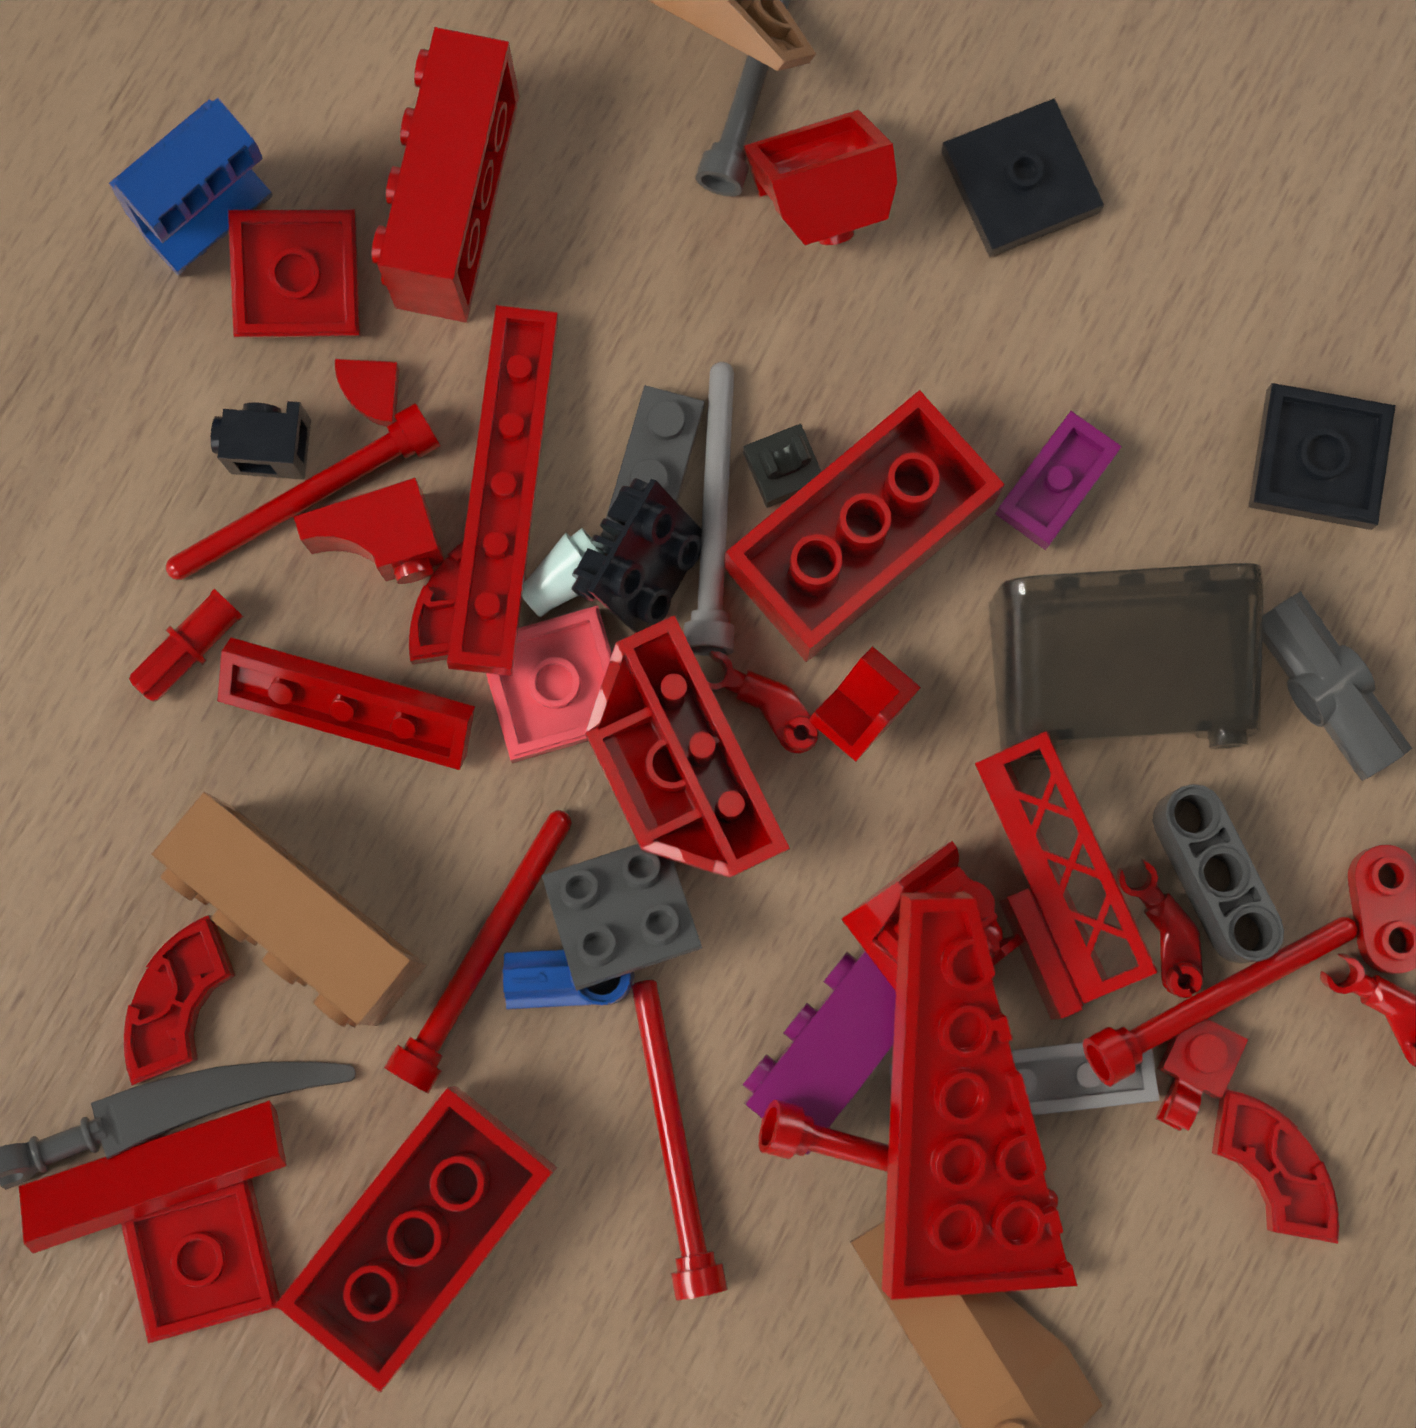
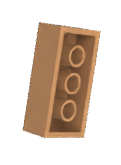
[151,792,427,1028]

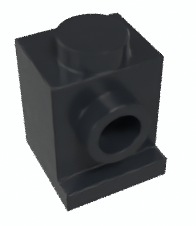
[211,401,311,480]

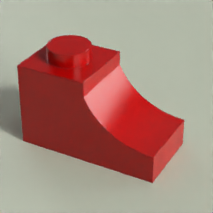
[293,478,444,584]

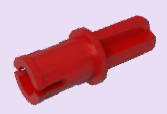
[129,589,244,702]

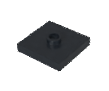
[941,98,1104,258]
[1248,383,1396,530]

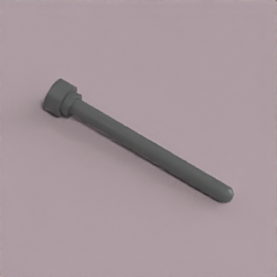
[695,0,791,196]

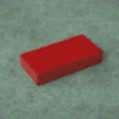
[999,888,1084,1020]

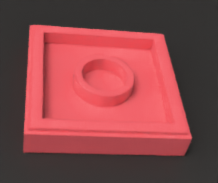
[486,605,612,763]

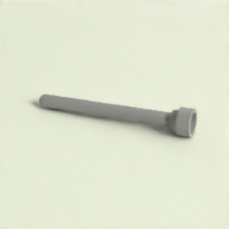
[684,362,735,656]

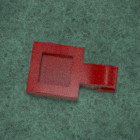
[1156,1019,1249,1131]

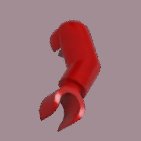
[707,651,819,754]
[1116,859,1204,999]
[1320,953,1416,1067]

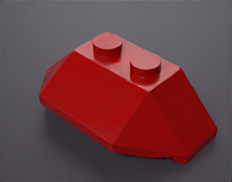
[585,615,790,878]

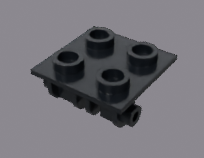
[571,478,702,633]

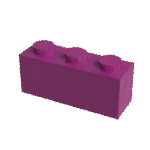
[742,950,896,1155]

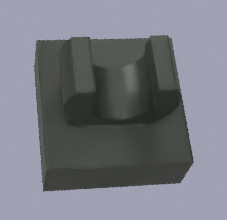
[743,423,822,508]

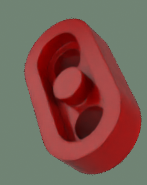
[1347,845,1416,974]

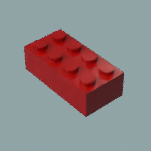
[372,27,520,323]
[725,390,1005,663]
[275,1086,558,1392]

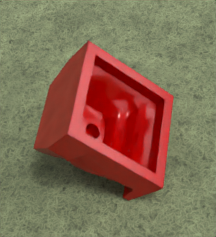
[743,109,898,245]
[841,841,1024,991]

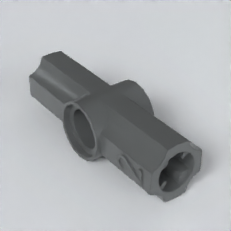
[1251,591,1412,781]

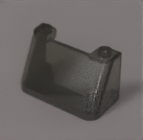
[989,563,1264,761]

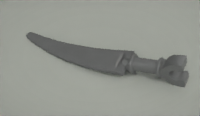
[0,1062,356,1190]

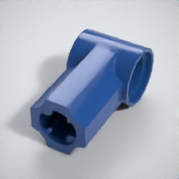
[503,949,635,1010]

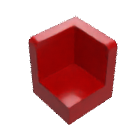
[809,646,921,762]

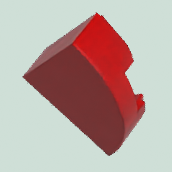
[335,359,400,427]

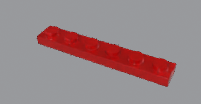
[447,305,558,676]

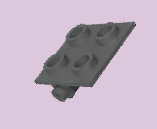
[542,844,703,991]

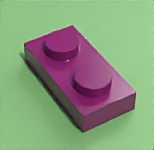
[995,411,1122,550]

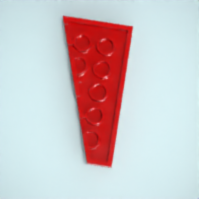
[882,892,1078,1300]

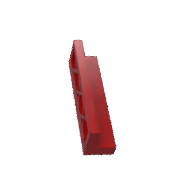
[974,731,1158,1004]

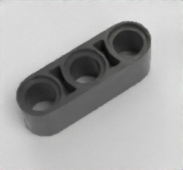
[1152,784,1284,964]

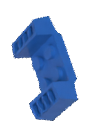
[109,97,272,276]

